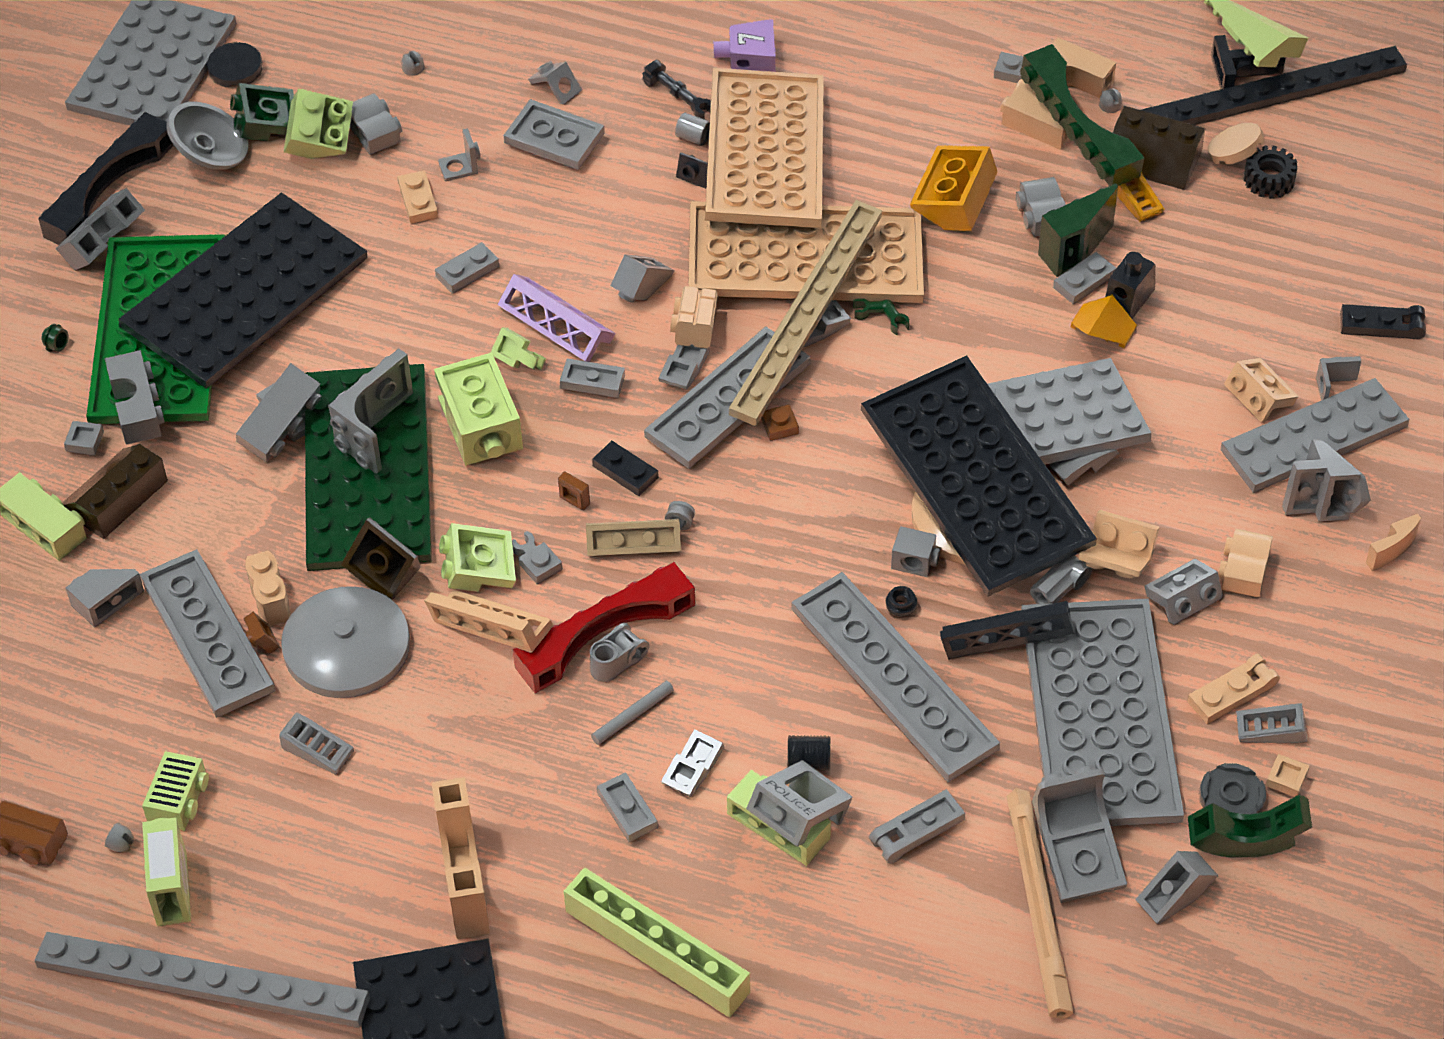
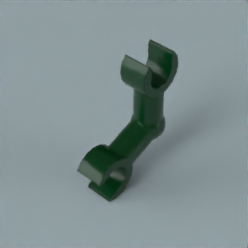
[853,298,910,335]

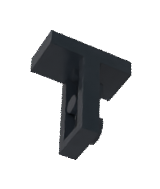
[1211,35,1286,89]

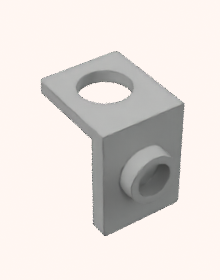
[528,61,582,104]
[438,128,481,181]
[1316,356,1361,400]

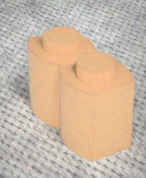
[1218,529,1273,597]
[245,551,290,626]

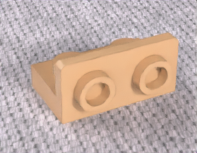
[1224,358,1299,422]

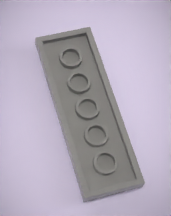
[644,327,810,469]
[1221,378,1410,493]
[139,549,275,718]

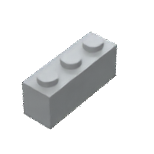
[236,363,322,462]

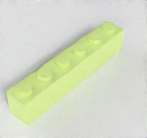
[564,867,750,1018]

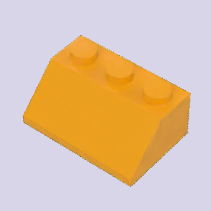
[910,145,998,231]

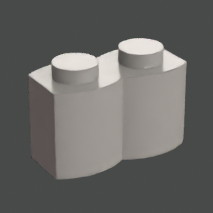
[350,93,402,155]
[1016,177,1066,237]

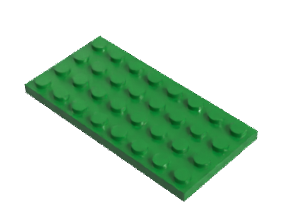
[86,234,225,424]

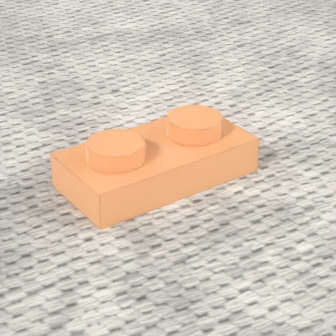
[397,170,438,224]

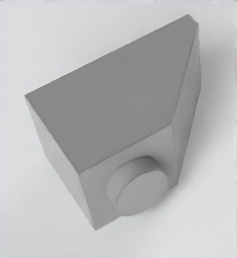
[610,254,674,302]
[66,569,144,628]
[1135,851,1218,924]

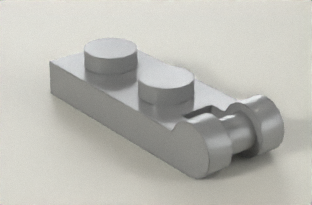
[869,789,965,864]

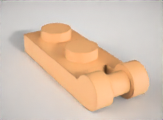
[1187,654,1280,724]

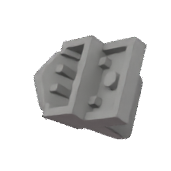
[1282,439,1371,521]

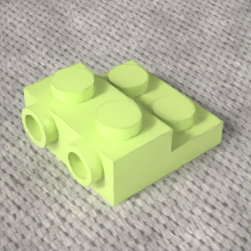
[439,523,516,592]

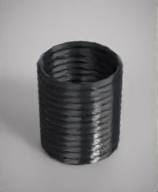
[787,735,831,771]

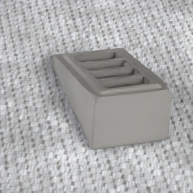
[1236,703,1307,743]
[279,712,354,775]

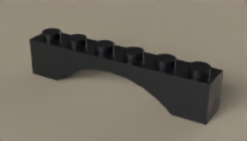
[38,112,174,245]

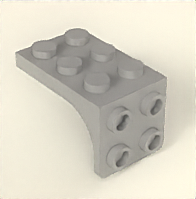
[328,348,413,473]
[1032,766,1127,903]

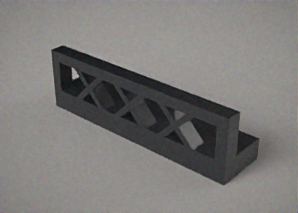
[940,601,1074,660]

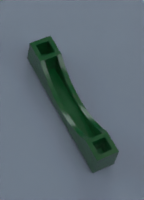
[1020,44,1144,186]

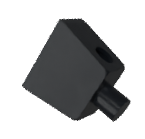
[1105,252,1156,319]

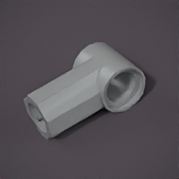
[1030,556,1092,604]

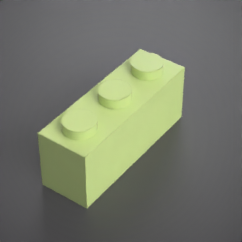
[0,472,87,561]
[727,770,831,866]

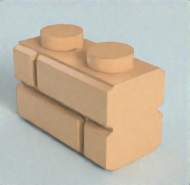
[670,286,718,349]

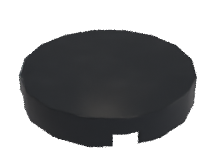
[207,42,262,87]

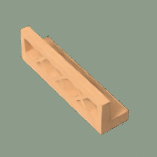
[424,590,553,653]

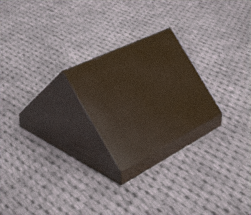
[341,518,420,600]

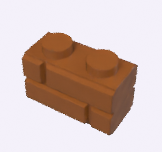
[0,800,68,865]

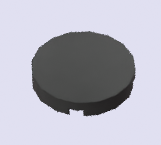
[1199,763,1266,814]

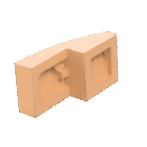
[1366,514,1421,571]

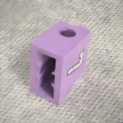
[713,19,775,72]

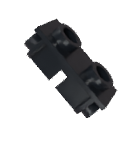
[676,152,708,189]

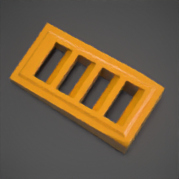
[1117,173,1165,222]

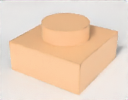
[1266,754,1310,797]

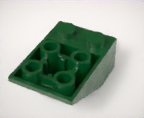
[1038,184,1118,277]

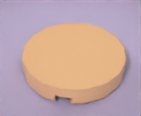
[1208,123,1264,164]

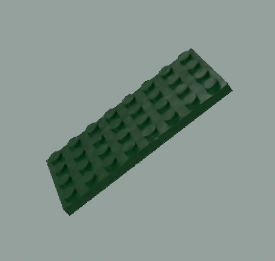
[305,364,432,571]

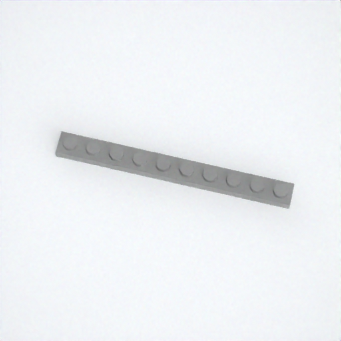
[34,932,370,1028]

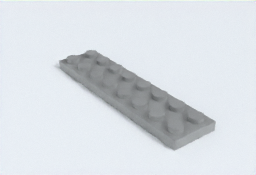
[791,572,1000,782]

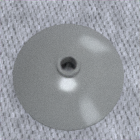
[167,102,248,170]

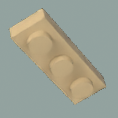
[586,519,681,556]

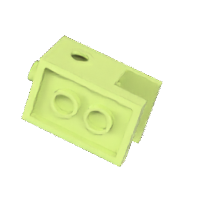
[434,352,523,466]

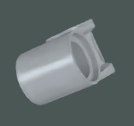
[590,623,650,682]

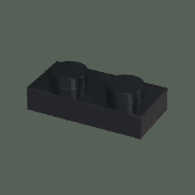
[592,440,659,496]

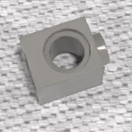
[891,526,941,577]

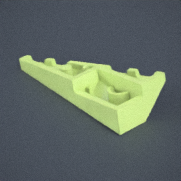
[1204,0,1308,67]

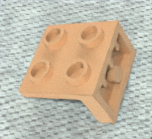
[1078,510,1160,578]

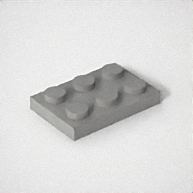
[503,99,605,170]

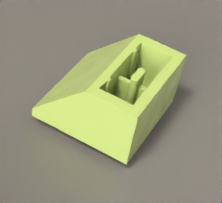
[284,88,353,159]

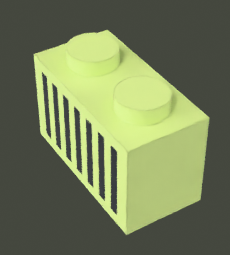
[142,751,209,831]

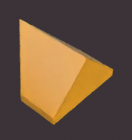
[1070,295,1137,348]

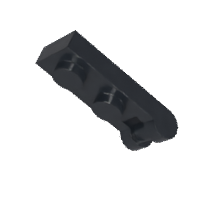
[1340,304,1426,339]

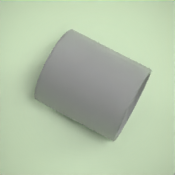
[675,113,710,146]

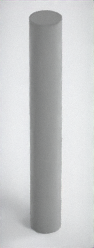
[591,681,674,745]

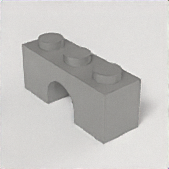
[56,188,145,270]
[105,350,165,445]

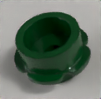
[41,324,69,352]

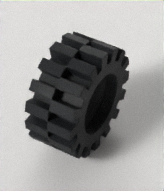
[1243,146,1298,199]

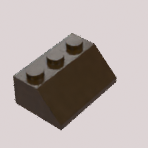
[1113,106,1206,190]
[63,444,168,539]

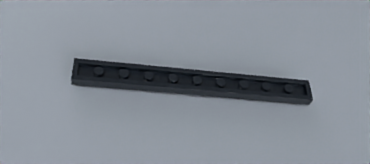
[1141,46,1407,125]

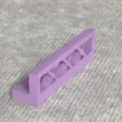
[497,274,616,362]

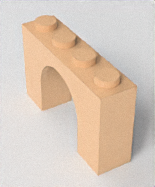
[1000,37,1116,150]
[431,777,490,940]

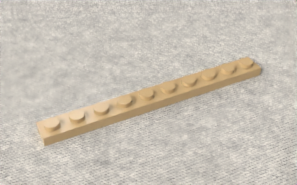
[729,200,882,426]

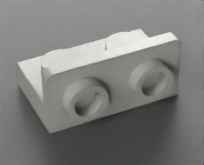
[1145,559,1223,625]

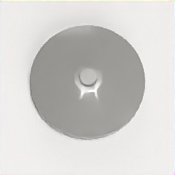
[281,587,410,698]

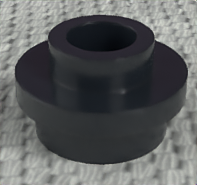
[886,586,917,616]

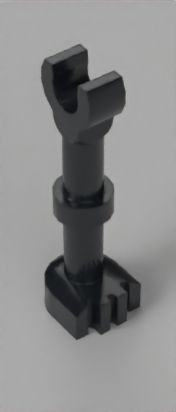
[642,60,711,119]

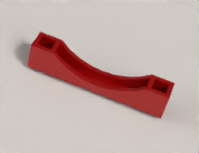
[513,562,696,694]

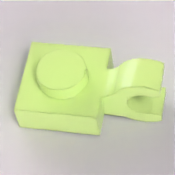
[490,327,546,369]

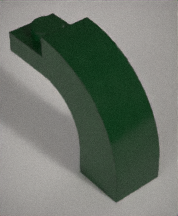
[1188,794,1312,857]

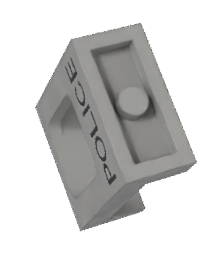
[746,760,853,847]

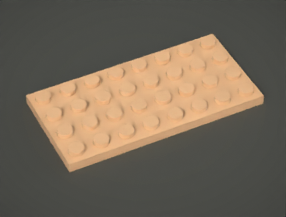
[705,68,823,228]
[688,201,924,303]

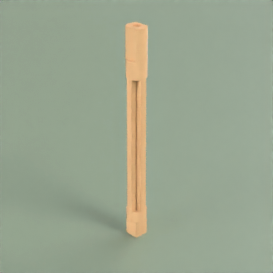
[1006,788,1073,1019]

